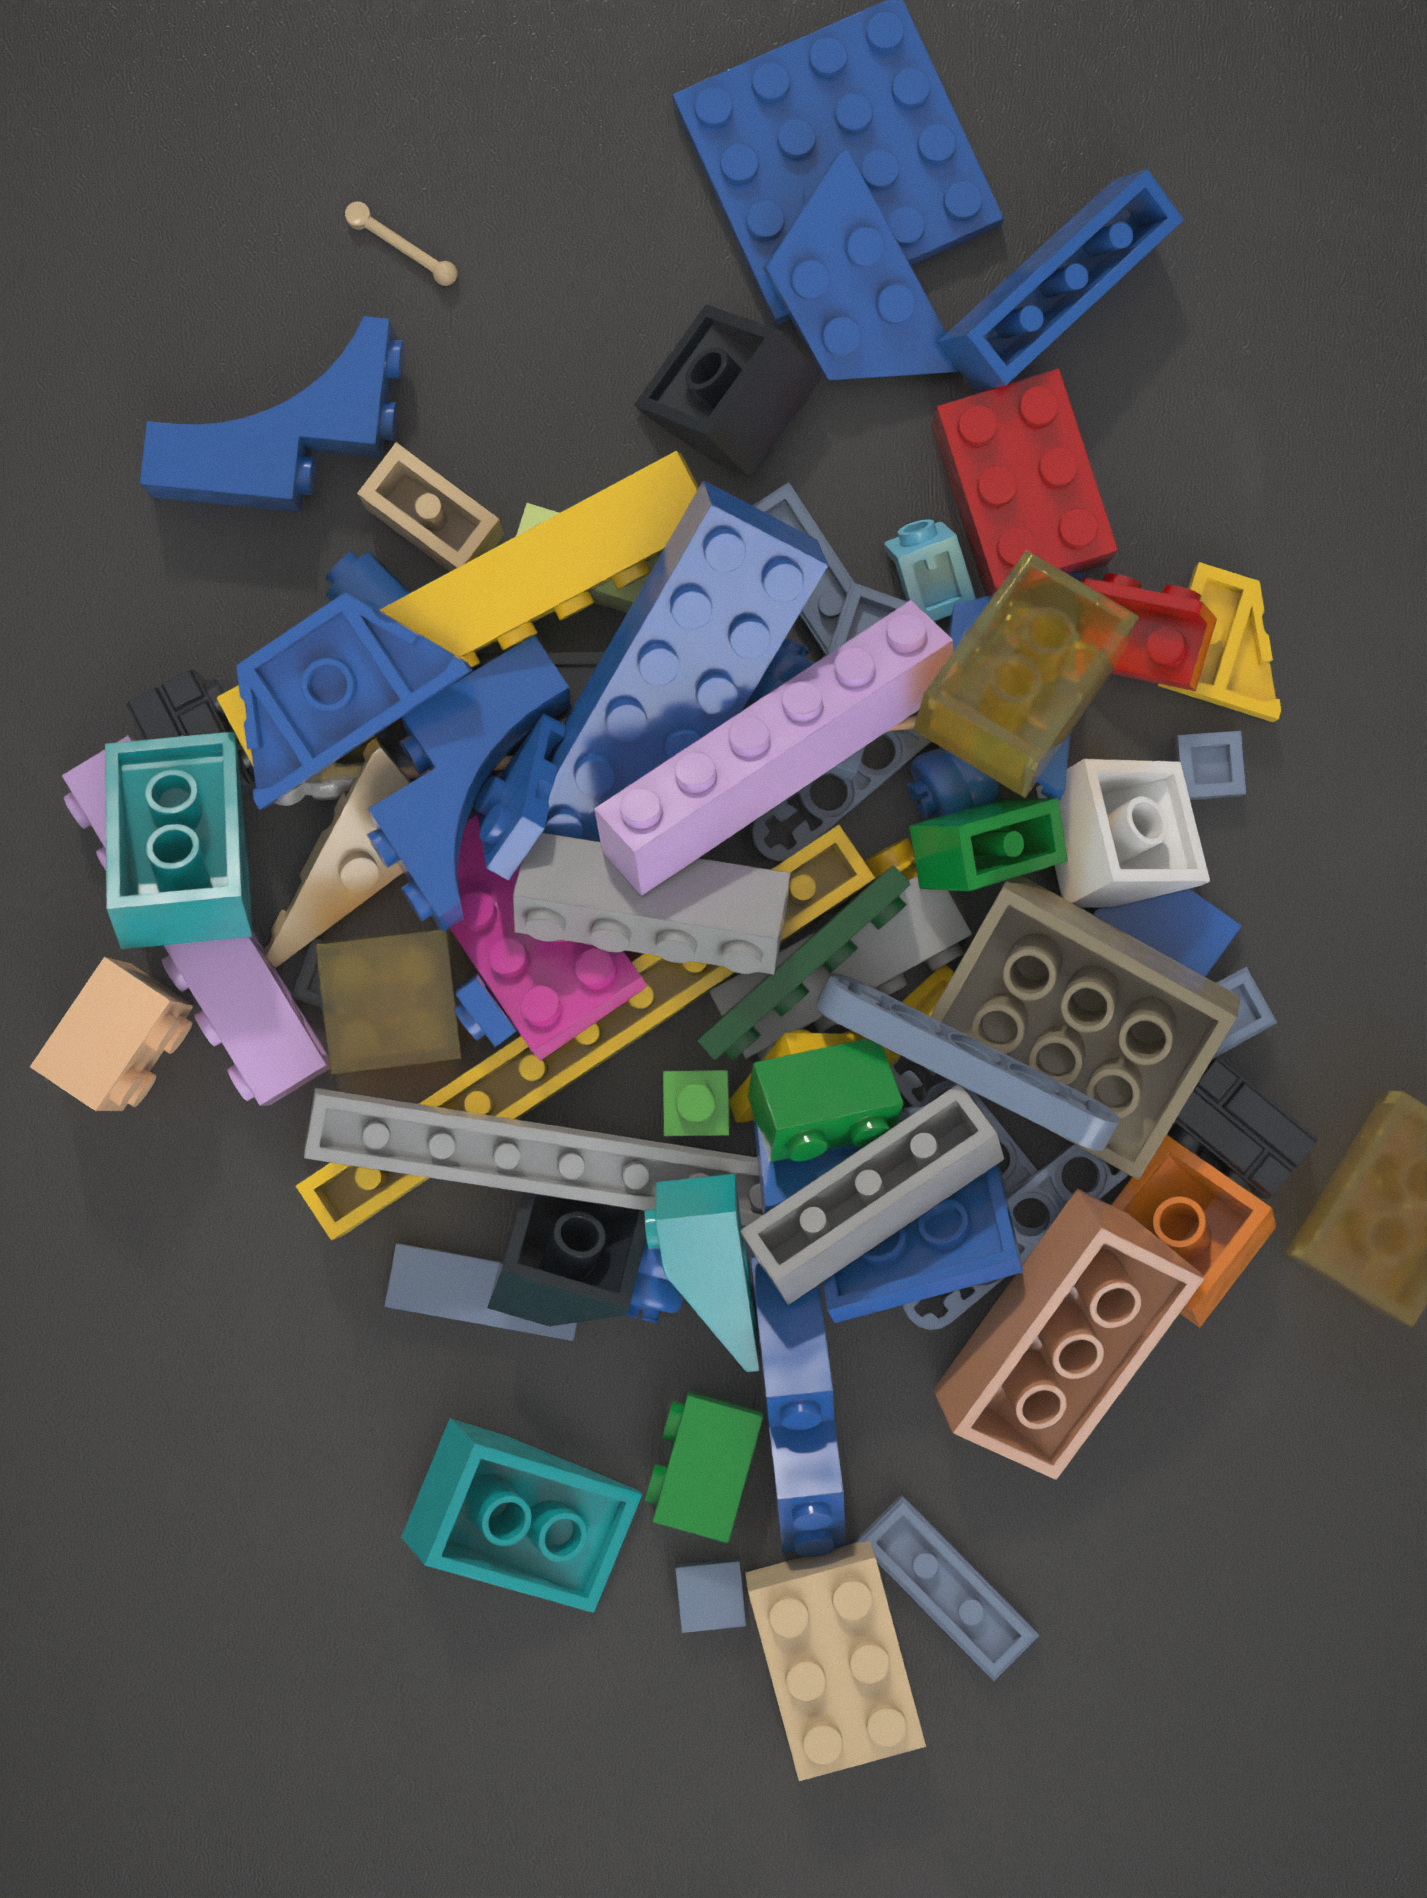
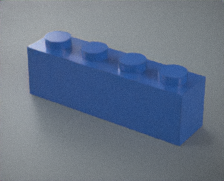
[937,169,1184,392]

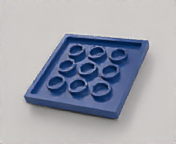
[672,0,1004,326]

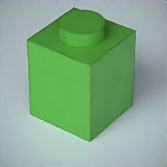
[663,1070,729,1136]

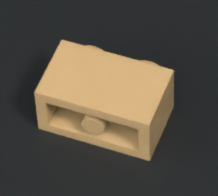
[357,443,505,572]

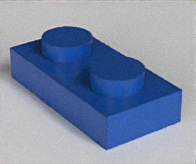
[454,969,517,1047]

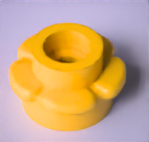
[864,837,917,881]

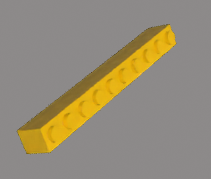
[296,825,875,1240]

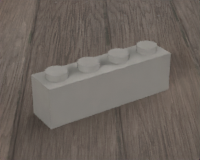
[513,833,790,975]
[709,876,972,1061]
[740,1084,1004,1305]

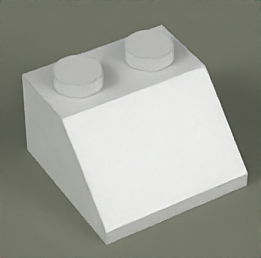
[1036,759,1210,908]

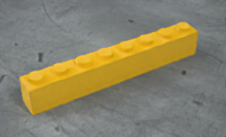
[216,450,699,766]

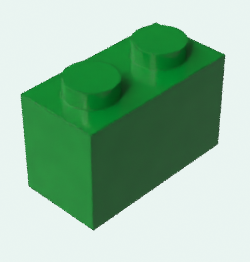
[909,798,1068,891]
[747,1038,903,1162]
[644,1389,763,1543]

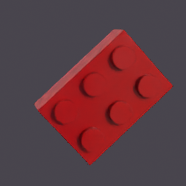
[931,369,1118,596]

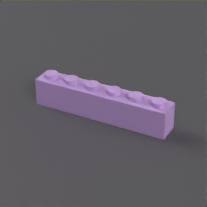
[594,600,953,896]
[62,736,335,1106]

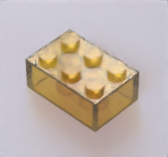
[913,550,1139,798]
[1285,1091,1427,1328]

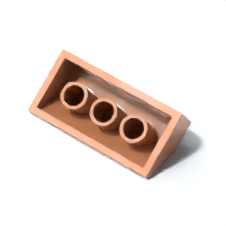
[933,1188,1205,1480]

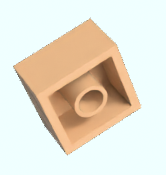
[30,957,194,1111]

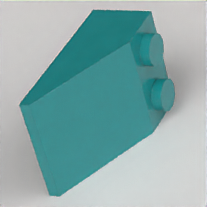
[105,732,252,949]
[401,1418,642,1613]

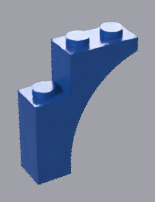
[140,316,405,513]
[367,635,570,932]
[751,1257,846,1557]

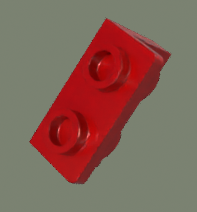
[1076,573,1217,691]

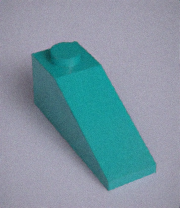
[645,1174,759,1372]

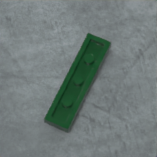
[696,865,911,1061]

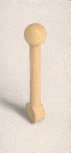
[345,202,458,286]

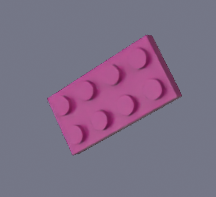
[450,815,648,1061]

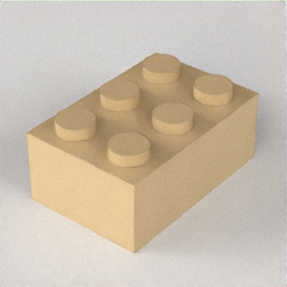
[745,1541,926,1781]

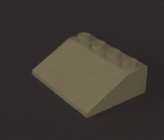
[930,875,1240,1180]

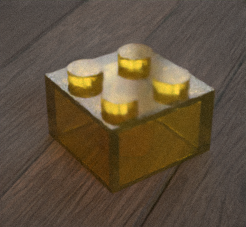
[316,928,461,1074]

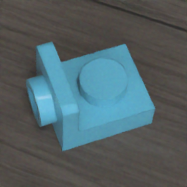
[884,519,976,621]

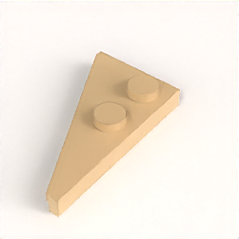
[264,738,412,968]

